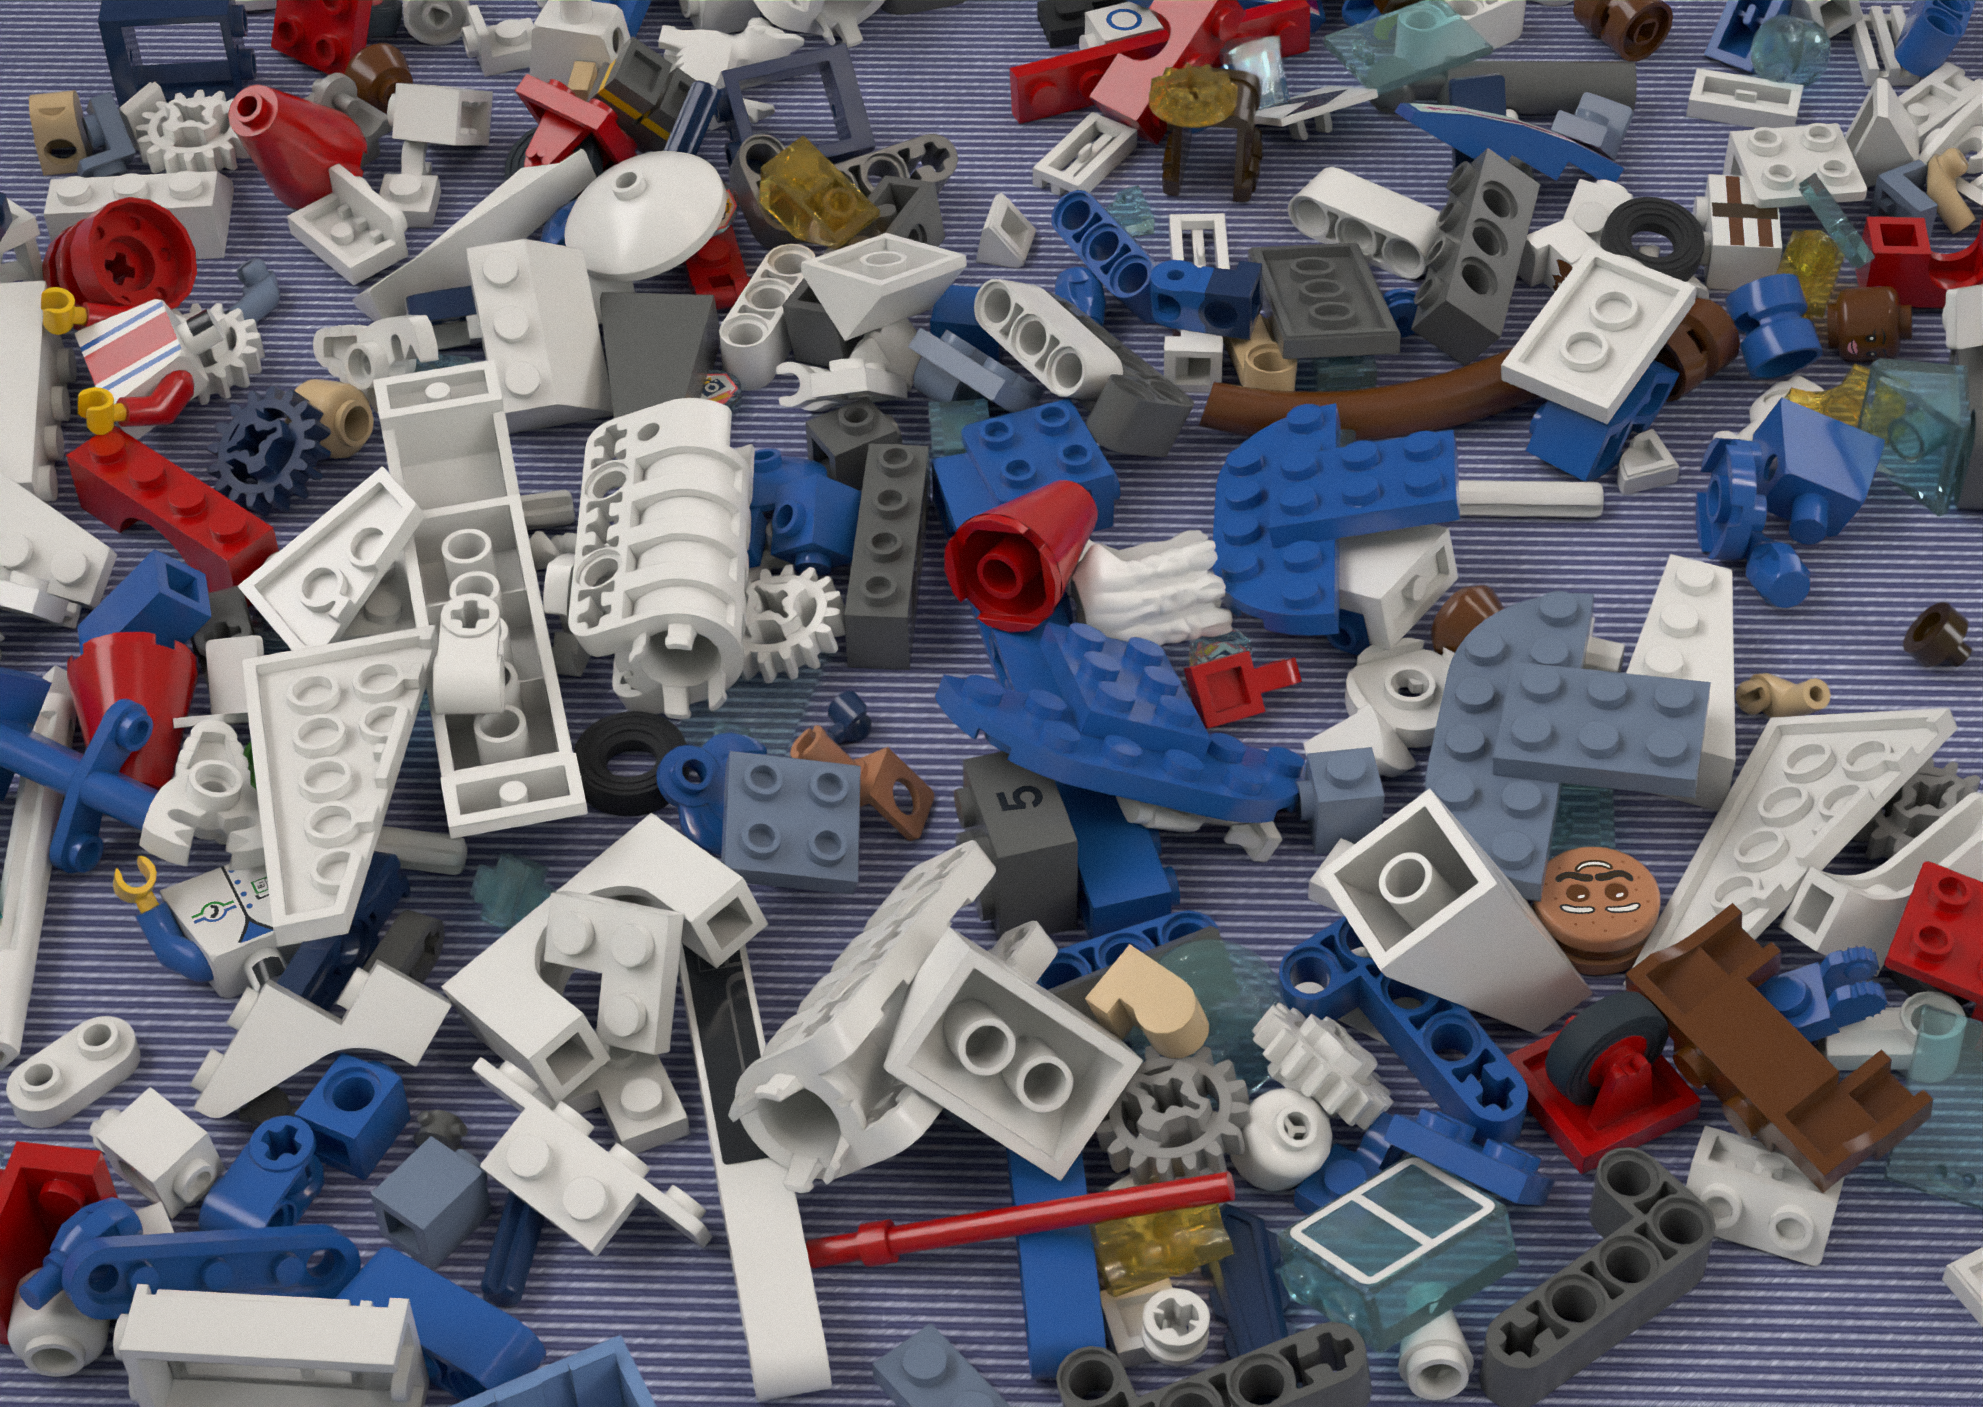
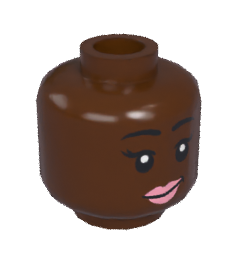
[1827,286,1912,363]

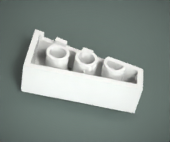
[0,280,76,504]
[1626,554,1736,811]

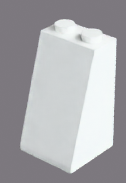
[1317,788,1593,1034]

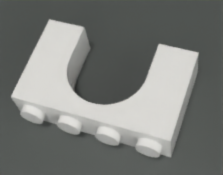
[441,813,768,1104]

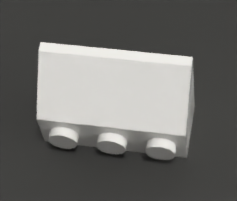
[44,171,234,259]
[466,239,614,434]
[883,927,1143,1181]

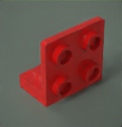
[1884,861,1983,1055]
[0,1141,119,1345]

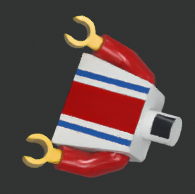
[41,287,226,439]

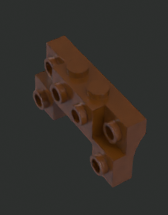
[1625,903,1934,1193]

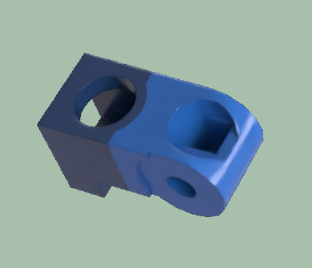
[1150,260,1263,340]

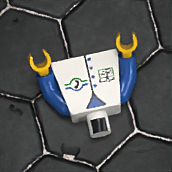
[113,856,303,998]

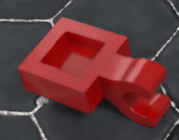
[1183,651,1302,729]

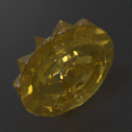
[1148,62,1237,128]

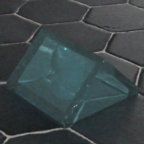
[1857,358,1971,517]

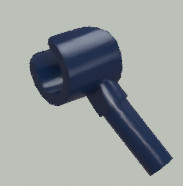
[826,691,872,745]

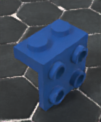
[961,398,1121,532]

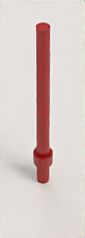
[806,1171,1235,1269]

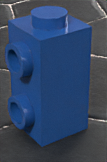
[78,549,212,655]

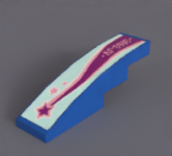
[1395,103,1624,183]

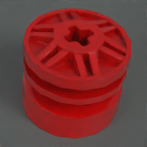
[42,197,197,331]

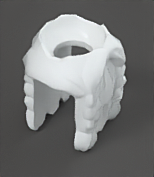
[1071,530,1233,646]

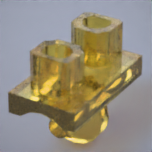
[1775,230,1849,321]
[1088,1204,1234,1297]

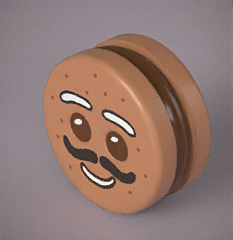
[1532,847,1661,975]

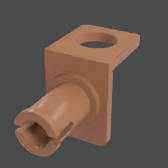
[790,725,934,841]

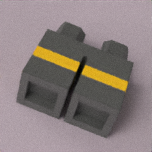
[586,37,696,154]

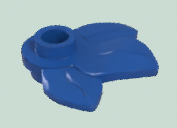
[657,733,767,855]

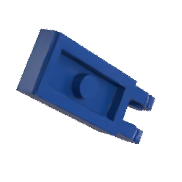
[1756,946,1888,1042]

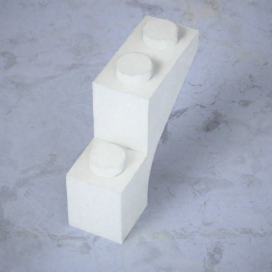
[1779,792,1983,977]
[190,959,452,1118]

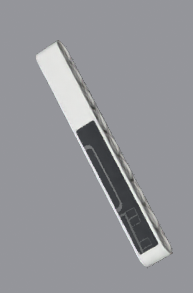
[678,942,832,1402]

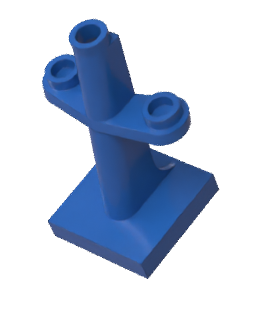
[0,667,159,874]

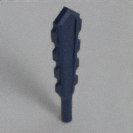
[1194,1202,1303,1405]

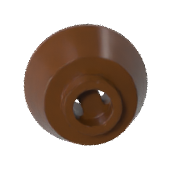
[344,43,413,114]
[1431,585,1505,655]

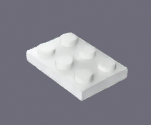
[1501,245,1696,424]

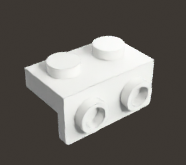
[287,163,408,285]

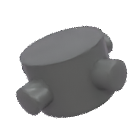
[239,1086,300,1131]
[414,1110,468,1152]

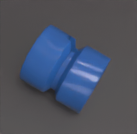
[1725,274,1823,380]

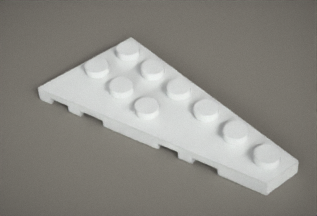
[242,624,439,947]
[1623,708,1958,988]

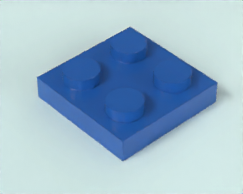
[1383,1108,1556,1206]

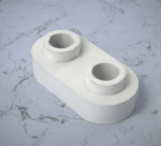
[6,1016,140,1128]

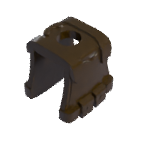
[1162,66,1263,202]

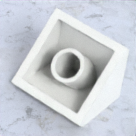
[801,233,967,341]

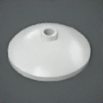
[564,151,727,282]

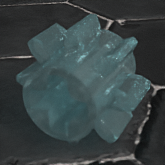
[470,853,556,931]

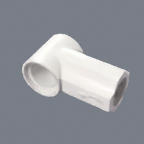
[1817,991,1965,1084]

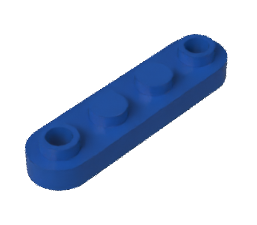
[62,1224,361,1320]

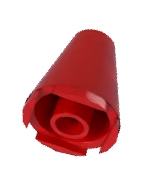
[228,84,367,211]
[944,480,1098,633]
[67,632,198,791]

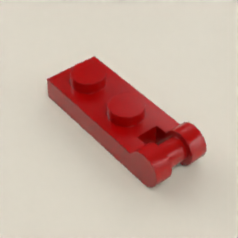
[683,220,751,310]

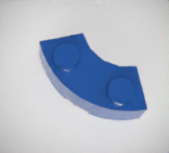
[1525,360,1680,482]

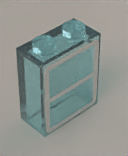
[1276,1154,1520,1354]

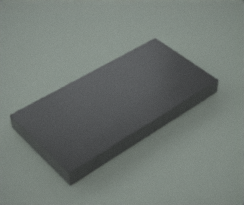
[1248,243,1401,359]

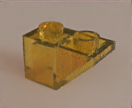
[759,135,880,249]

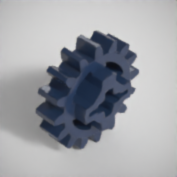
[207,386,331,517]

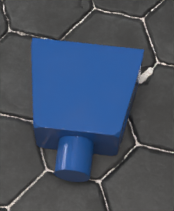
[1752,397,1885,545]

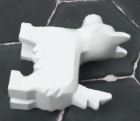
[658,17,805,130]

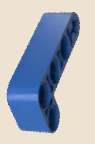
[1278,916,1528,1146]

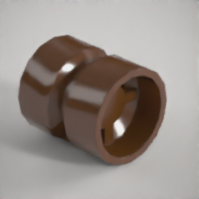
[1573,0,1673,62]
[1654,298,1740,402]

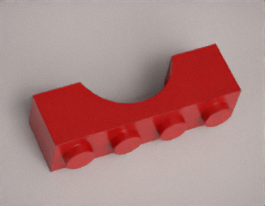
[66,425,279,608]

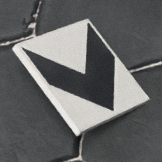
[1255,86,1378,140]

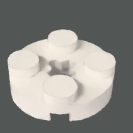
[1345,638,1455,748]

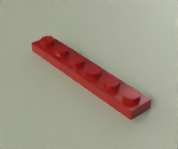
[1009,0,1310,124]

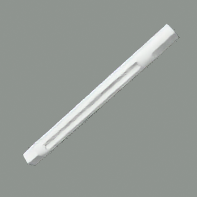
[0,665,77,1071]

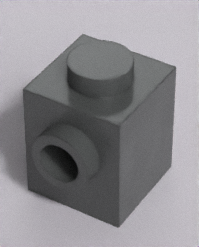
[805,396,902,491]

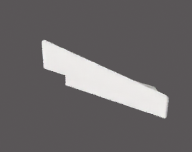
[353,149,596,321]

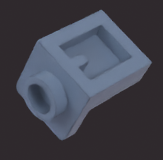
[76,92,136,178]
[1551,92,1634,161]
[1869,159,1938,241]

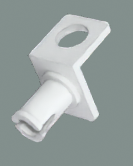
[173,635,264,728]

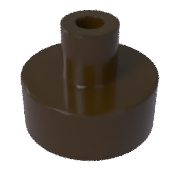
[1903,602,1972,667]

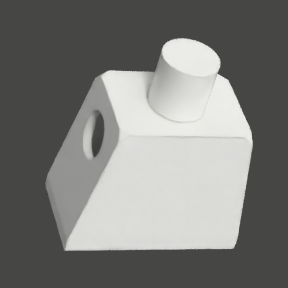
[530,0,630,86]

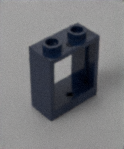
[98,0,257,108]
[714,43,876,177]

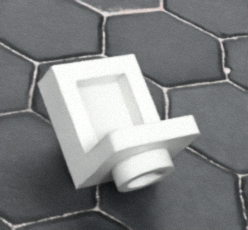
[1563,179,1633,246]

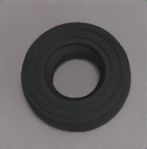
[1600,197,1705,282]
[574,711,690,816]

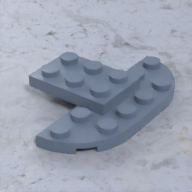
[1425,591,1711,902]

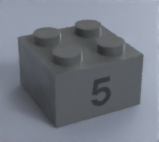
[954,751,1078,940]

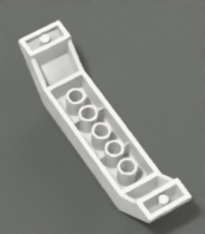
[373,360,588,839]

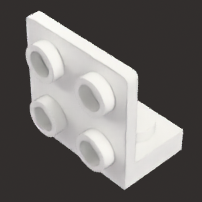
[1723,123,1867,209]

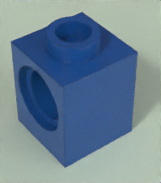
[295,1052,411,1181]

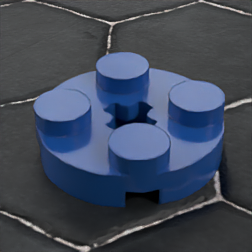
[1695,438,1767,561]

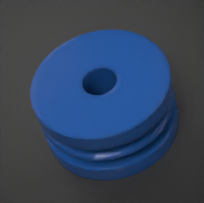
[1382,288,1418,338]

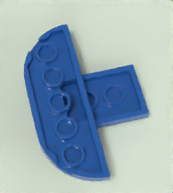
[1212,403,1460,636]
[935,622,1306,823]

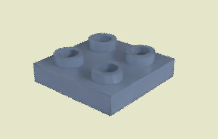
[908,327,1044,416]
[721,751,861,895]

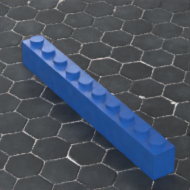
[931,453,1180,939]

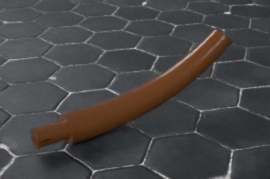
[1199,347,1541,442]

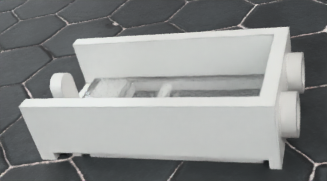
[113,1284,430,1407]

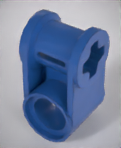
[198,1115,325,1231]

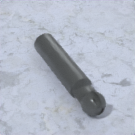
[1366,60,1637,115]

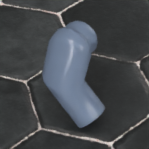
[225,258,280,323]

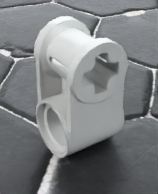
[433,593,505,715]

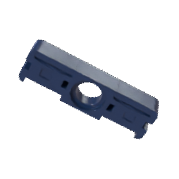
[276,851,410,1011]

